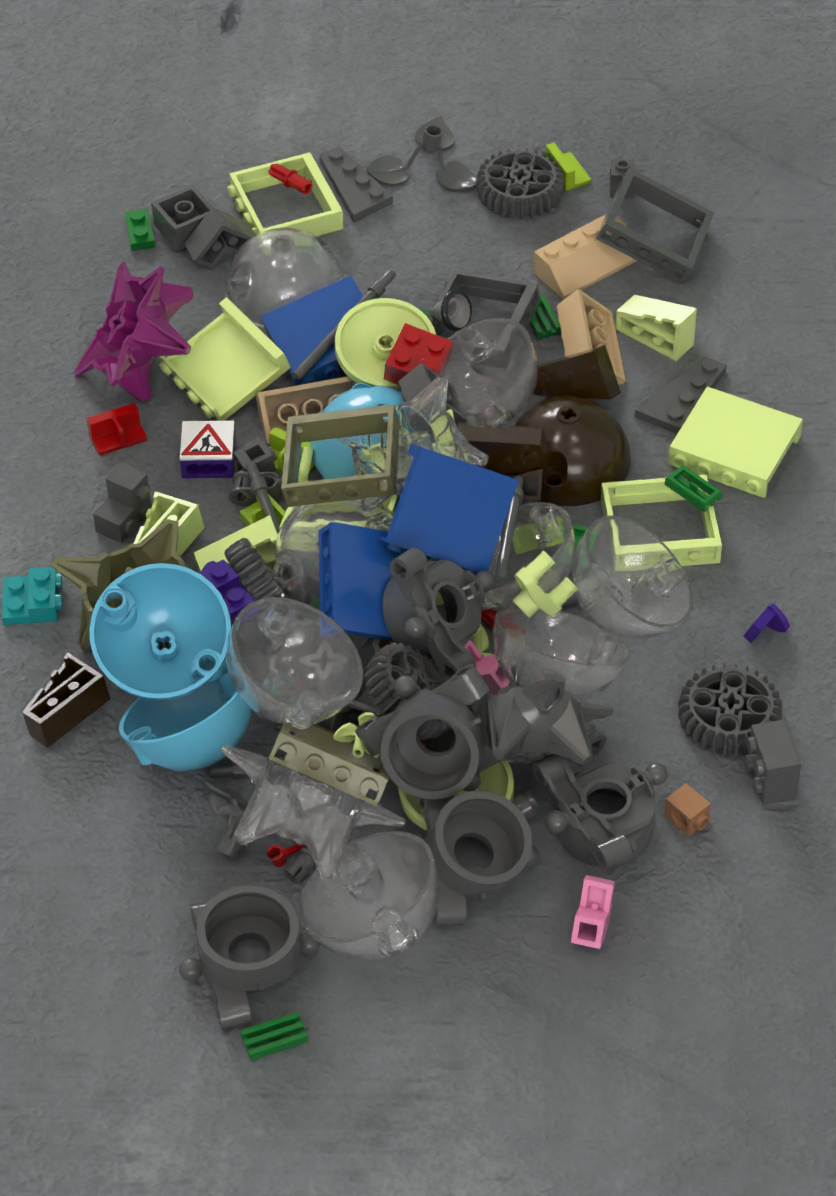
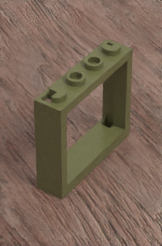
[281,404,400,507]
[268,712,389,806]

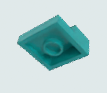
[2,567,63,625]

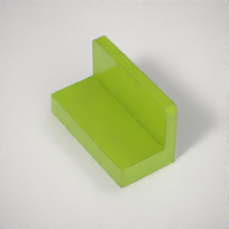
[545,142,591,191]

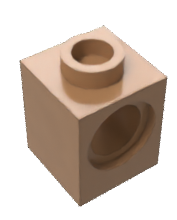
[664,783,711,836]

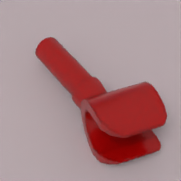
[267,841,307,867]

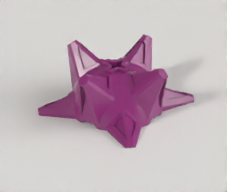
[75,261,193,402]

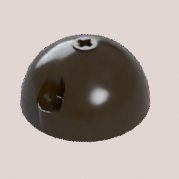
[514,396,631,506]

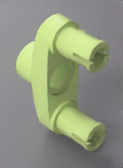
[512,551,579,618]

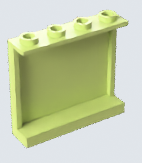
[158,297,291,421]
[668,387,803,498]

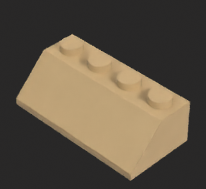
[534,214,637,300]
[557,289,626,384]
[255,376,357,443]

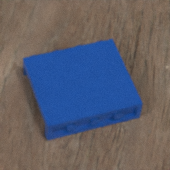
[261,275,363,386]
[379,444,519,575]
[318,522,407,641]

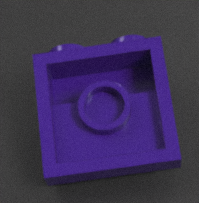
[199,559,256,621]

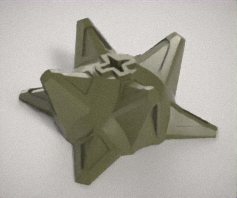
[51,519,187,651]

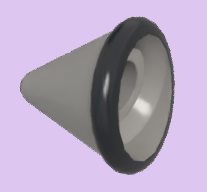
[429,289,472,332]

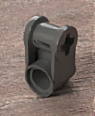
[229,471,281,506]

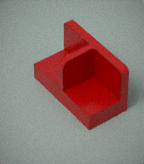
[86,403,147,456]

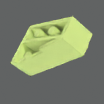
[616,295,697,361]
[134,491,205,556]
[194,515,282,584]

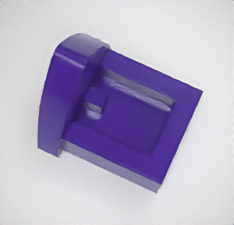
[743,602,790,643]

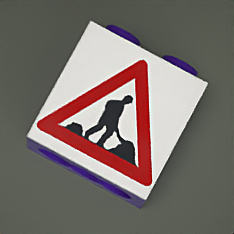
[180,421,236,478]

